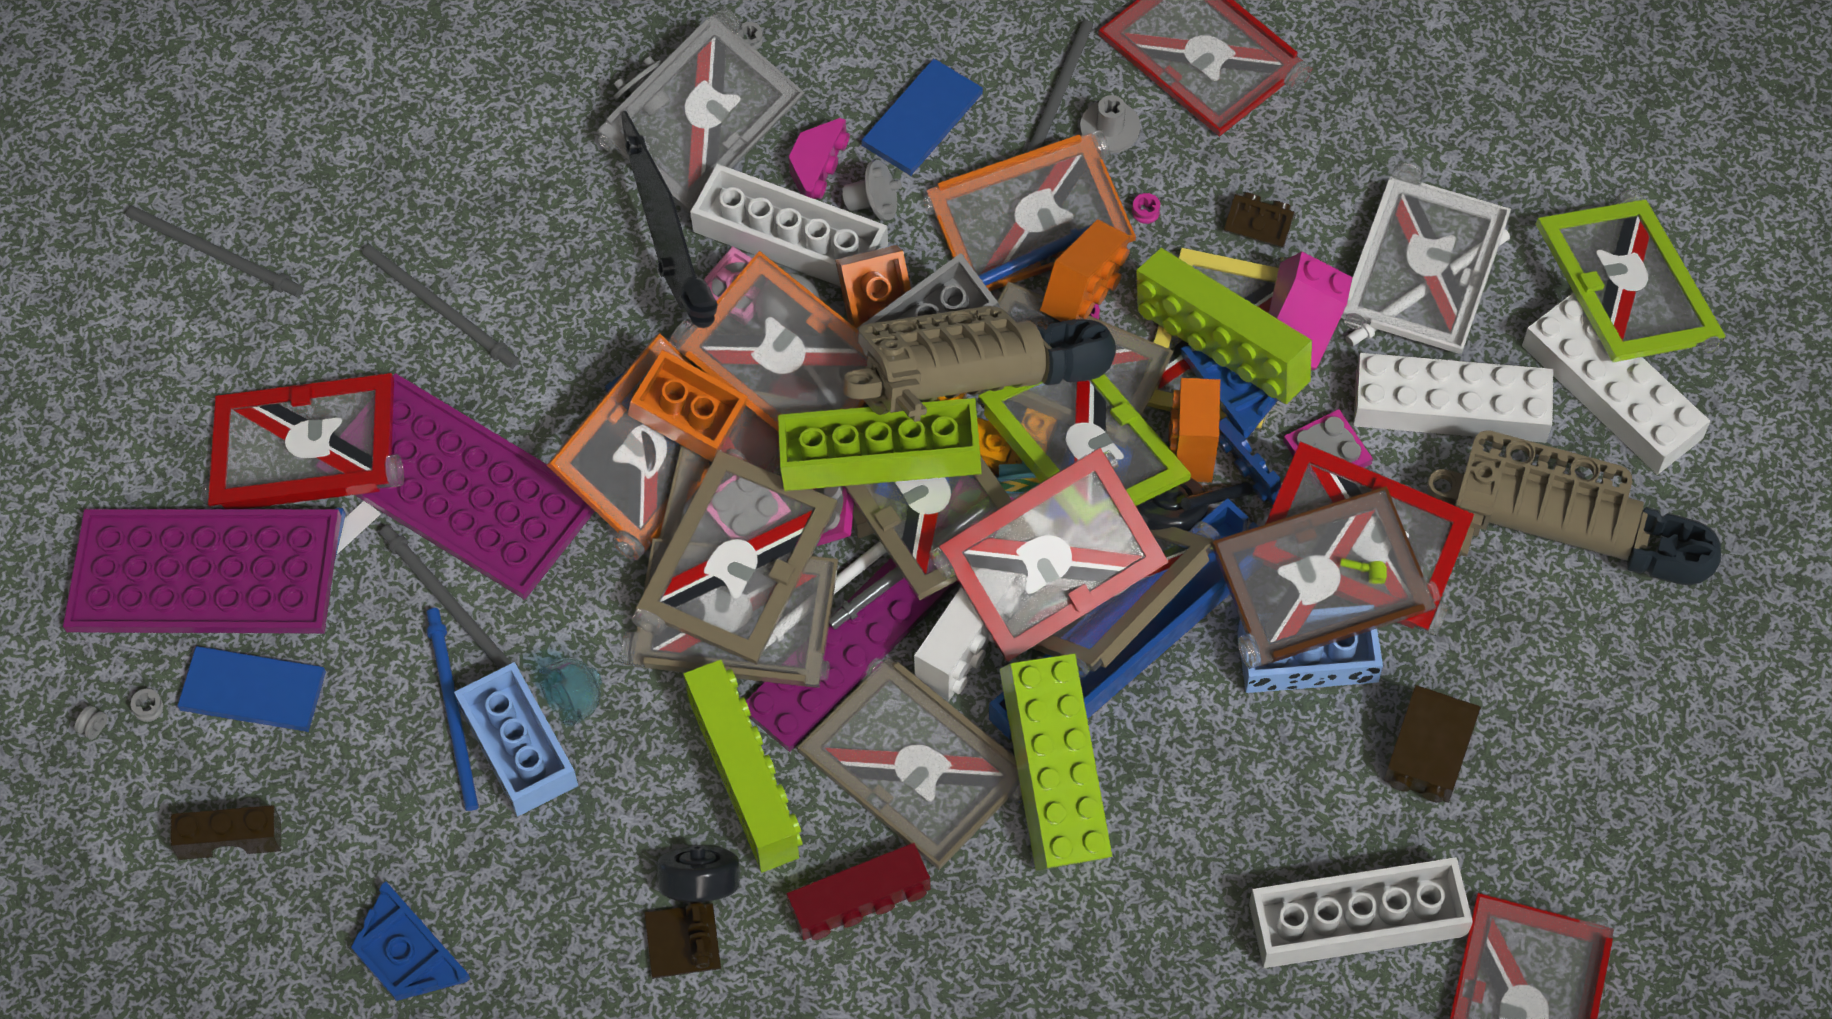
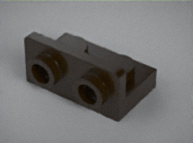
[1224,192,1296,249]

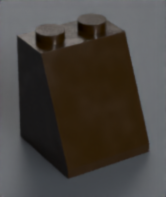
[1384,685,1481,803]

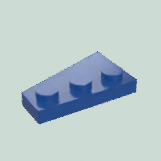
[1218,417,1281,506]

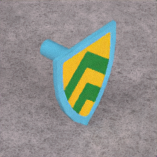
[997,461,1041,493]

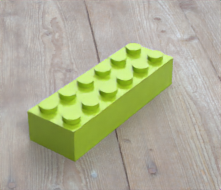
[1136,248,1312,405]
[778,398,982,491]
[999,654,1113,871]
[683,659,803,873]

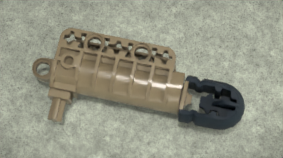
[843,306,1116,422]
[1427,430,1721,585]

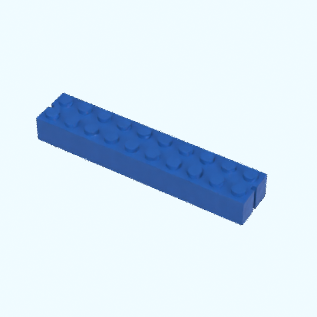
[989,498,1264,740]

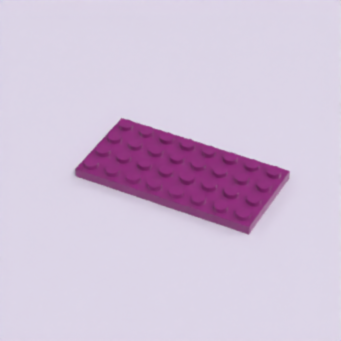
[316,373,595,600]
[63,509,341,634]

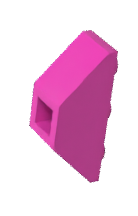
[789,118,850,200]

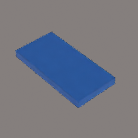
[862,58,983,176]
[178,646,326,732]

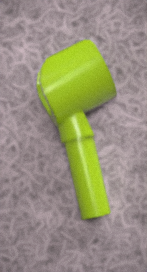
[1340,558,1387,584]

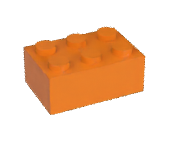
[1040,219,1130,322]
[835,245,911,328]
[628,349,748,462]
[1168,378,1220,483]

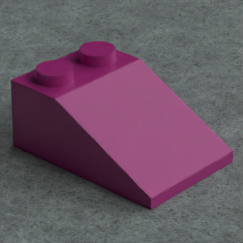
[1269,251,1353,370]

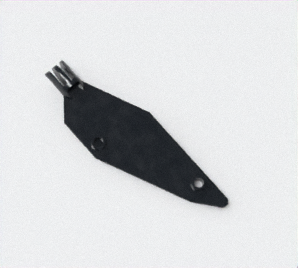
[621,111,717,328]

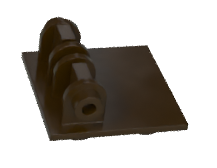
[645,902,721,979]

